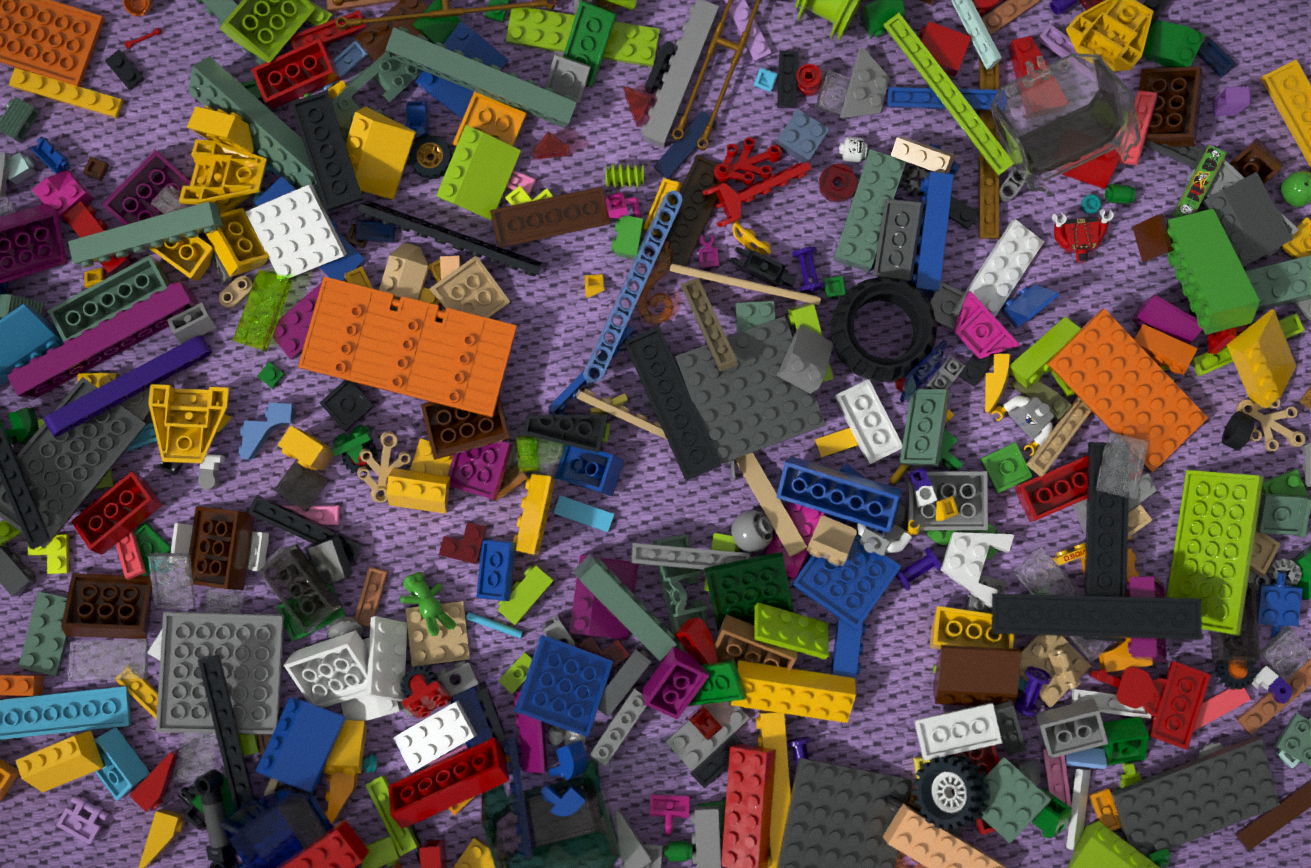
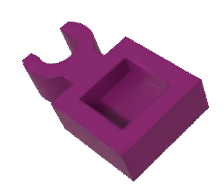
[698,235,719,269]

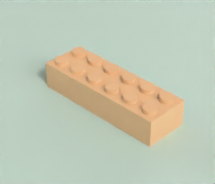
[883,803,1007,868]

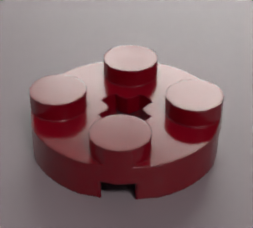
[819,163,857,203]

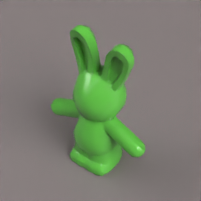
[400,572,456,636]

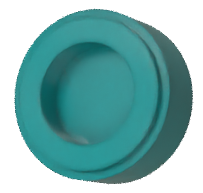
[1080,194,1101,214]

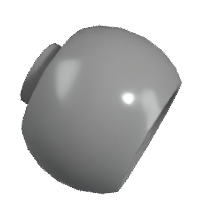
[731,510,773,553]

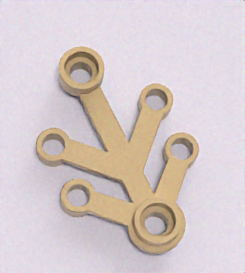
[1236,399,1305,452]
[357,431,411,503]

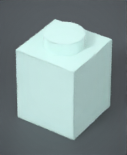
[5,152,36,184]

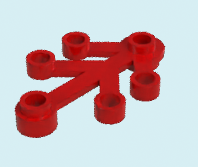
[714,137,782,185]

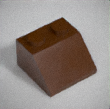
[1229,137,1284,184]

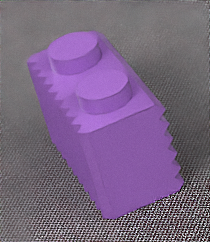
[1213,86,1252,116]

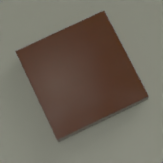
[1132,214,1174,263]

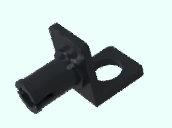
[177,786,207,830]

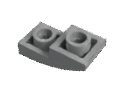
[925,355,965,389]

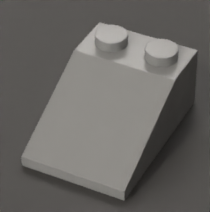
[776,325,833,394]

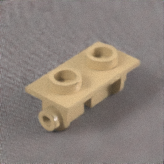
[1047,647,1080,691]

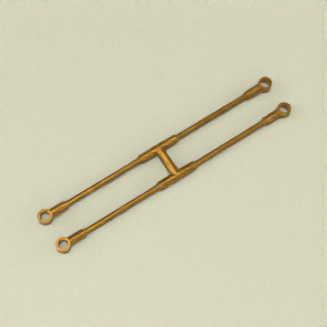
[332,0,556,31]
[672,0,761,151]

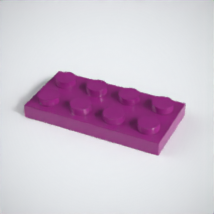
[267,282,322,360]

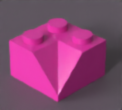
[32,170,94,223]

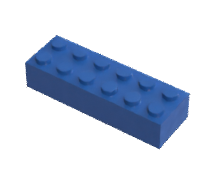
[909,172,954,294]
[776,456,903,533]

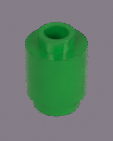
[1105,184,1136,204]
[664,841,692,862]

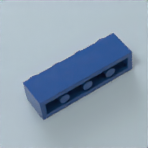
[831,618,866,679]

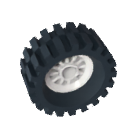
[912,755,990,830]

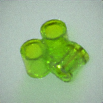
[516,435,539,472]

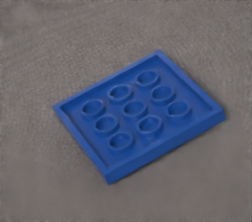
[792,535,902,631]
[514,635,614,737]

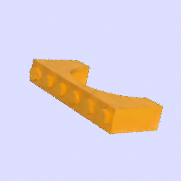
[1080,548,1153,672]

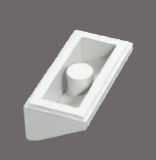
[170,523,193,563]

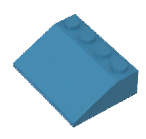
[0,304,64,386]

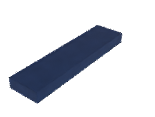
[654,110,717,179]

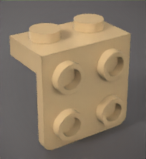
[806,516,857,566]

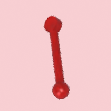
[124,28,162,49]

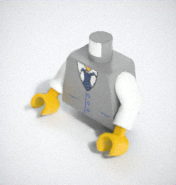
[991,396,1054,456]
[857,520,920,556]

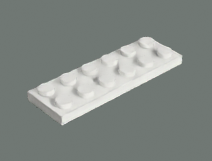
[951,219,1044,318]

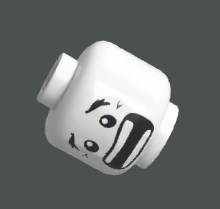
[839,137,867,162]

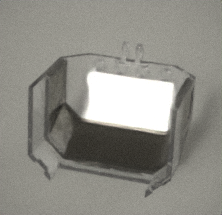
[990,53,1141,196]

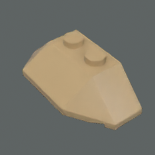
[379,243,429,312]

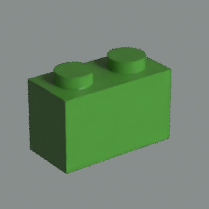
[611,215,644,259]

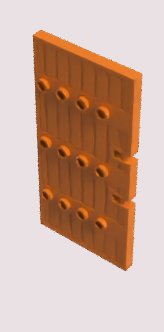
[298,277,517,418]

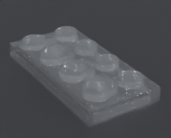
[68,639,149,682]

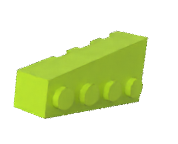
[786,302,834,382]

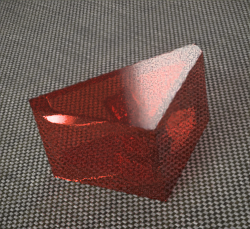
[623,86,651,127]
[532,131,571,160]
[688,704,723,740]

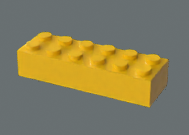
[731,660,856,723]

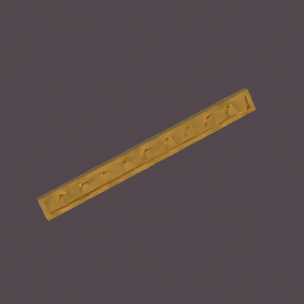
[978,56,999,240]

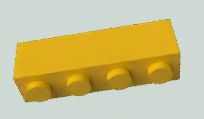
[929,606,1014,650]
[15,730,104,792]

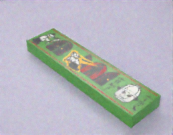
[1172,145,1227,218]

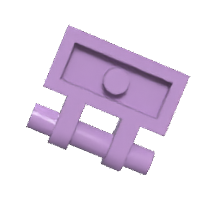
[56,795,109,844]

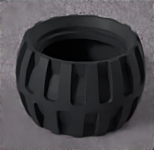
[831,276,937,382]

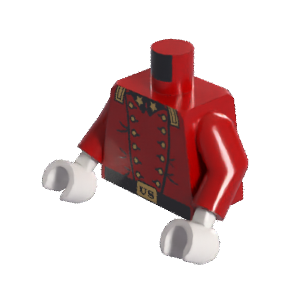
[1052,209,1114,263]

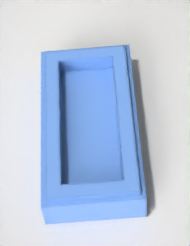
[1065,748,1107,769]

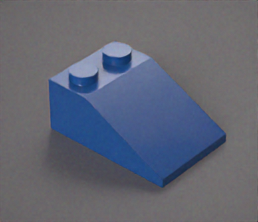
[1001,284,1059,329]
[554,445,625,497]

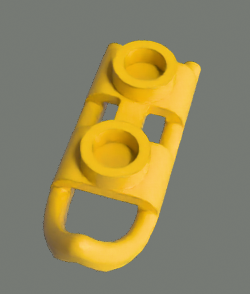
[732,219,772,255]

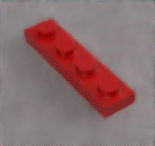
[289,10,367,49]

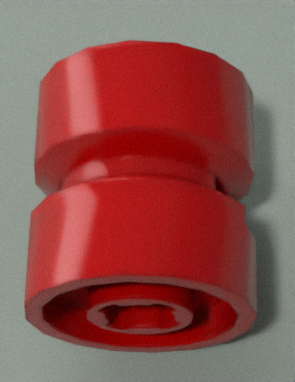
[797,63,822,97]

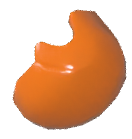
[123,0,152,17]

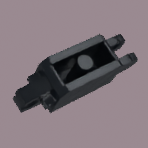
[730,247,796,287]

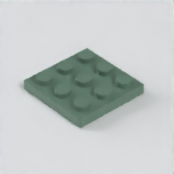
[980,756,1051,843]

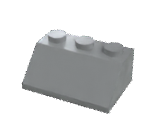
[1036,698,1108,759]

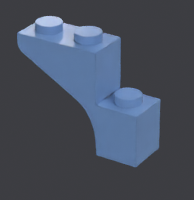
[239,402,296,460]

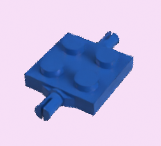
[1256,572,1302,638]

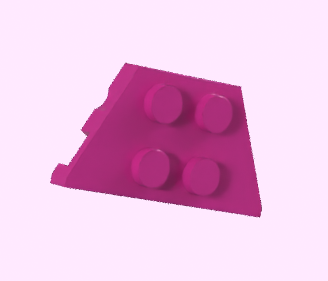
[953,291,1020,359]

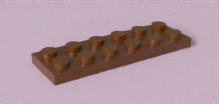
[490,187,610,248]

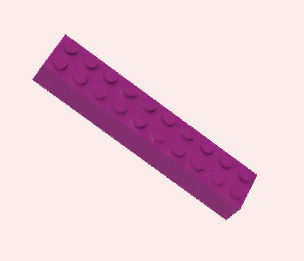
[7,282,199,400]

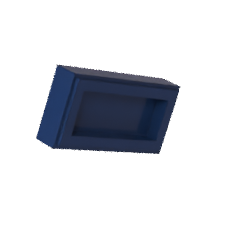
[1197,37,1236,78]
[355,220,395,243]

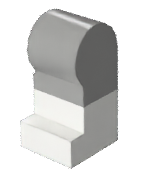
[198,454,225,490]

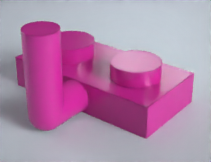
[604,192,642,218]
[649,795,690,836]

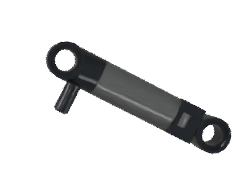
[189,769,238,868]

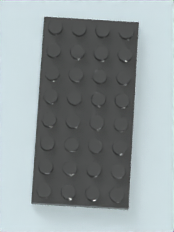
[0,377,147,549]
[1111,735,1280,858]

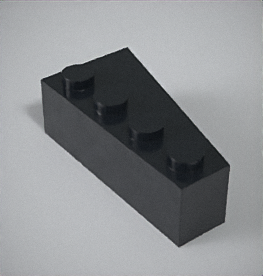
[523,412,609,453]

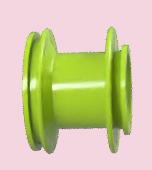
[795,0,863,41]

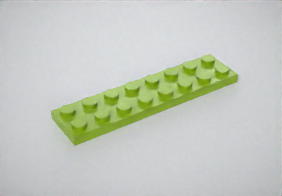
[506,7,660,67]

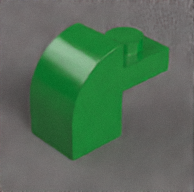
[6,407,39,445]
[939,429,963,471]

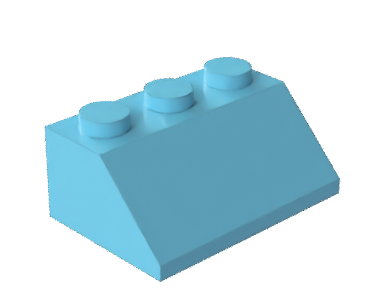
[95,727,150,801]

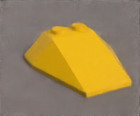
[1066,0,1154,72]
[179,139,267,205]
[148,384,230,464]

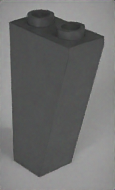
[598,647,652,717]

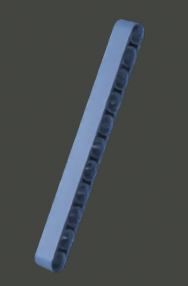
[583,191,682,383]

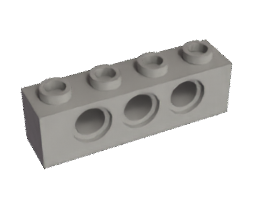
[400,660,481,717]
[590,687,646,766]

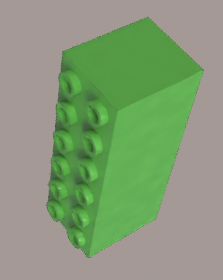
[1166,209,1260,335]

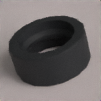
[1222,411,1255,450]

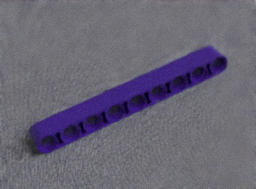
[43,335,212,437]

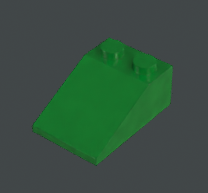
[1142,20,1205,68]

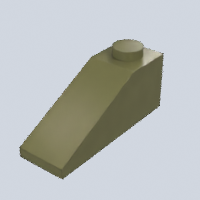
[1009,379,1071,422]

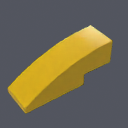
[985,354,1011,414]

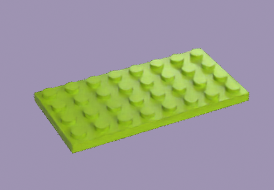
[1166,470,1263,635]

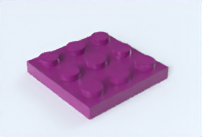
[448,441,513,500]

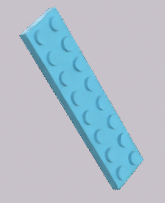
[0,686,132,740]

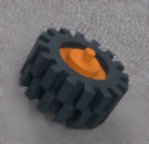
[1215,652,1256,690]

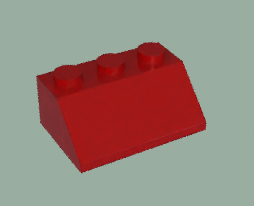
[1050,130,1122,189]

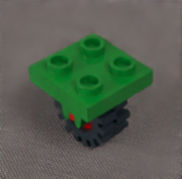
[331,424,378,474]

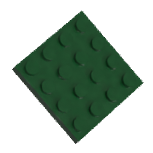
[704,552,794,631]

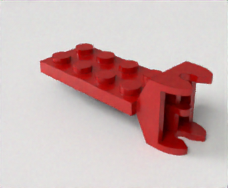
[702,162,811,227]

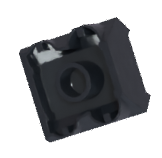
[304,535,354,587]

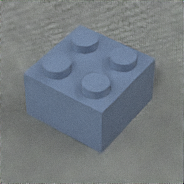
[776,109,829,163]

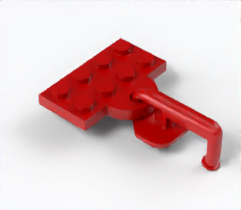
[1088,661,1211,750]

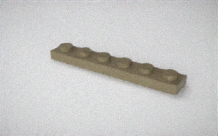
[681,278,738,372]

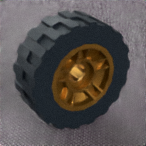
[409,135,452,180]

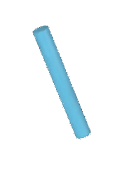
[466,612,523,639]

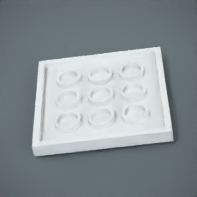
[245,183,347,281]

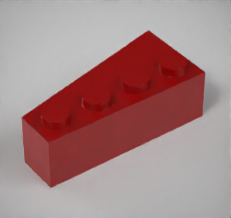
[1008,36,1069,119]

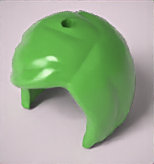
[1280,171,1311,208]

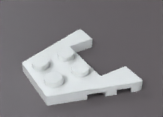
[940,532,1014,607]

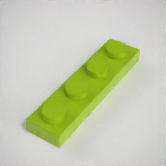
[365,775,419,856]

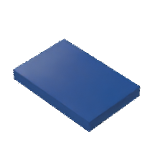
[476,540,516,601]

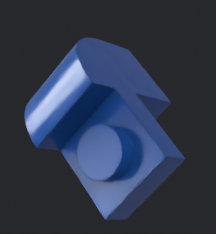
[405,101,428,137]
[548,740,587,780]
[540,782,586,816]

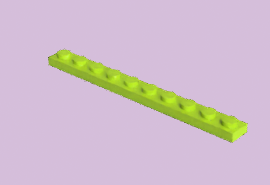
[883,13,1015,176]

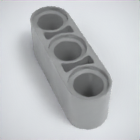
[999,151,1039,203]

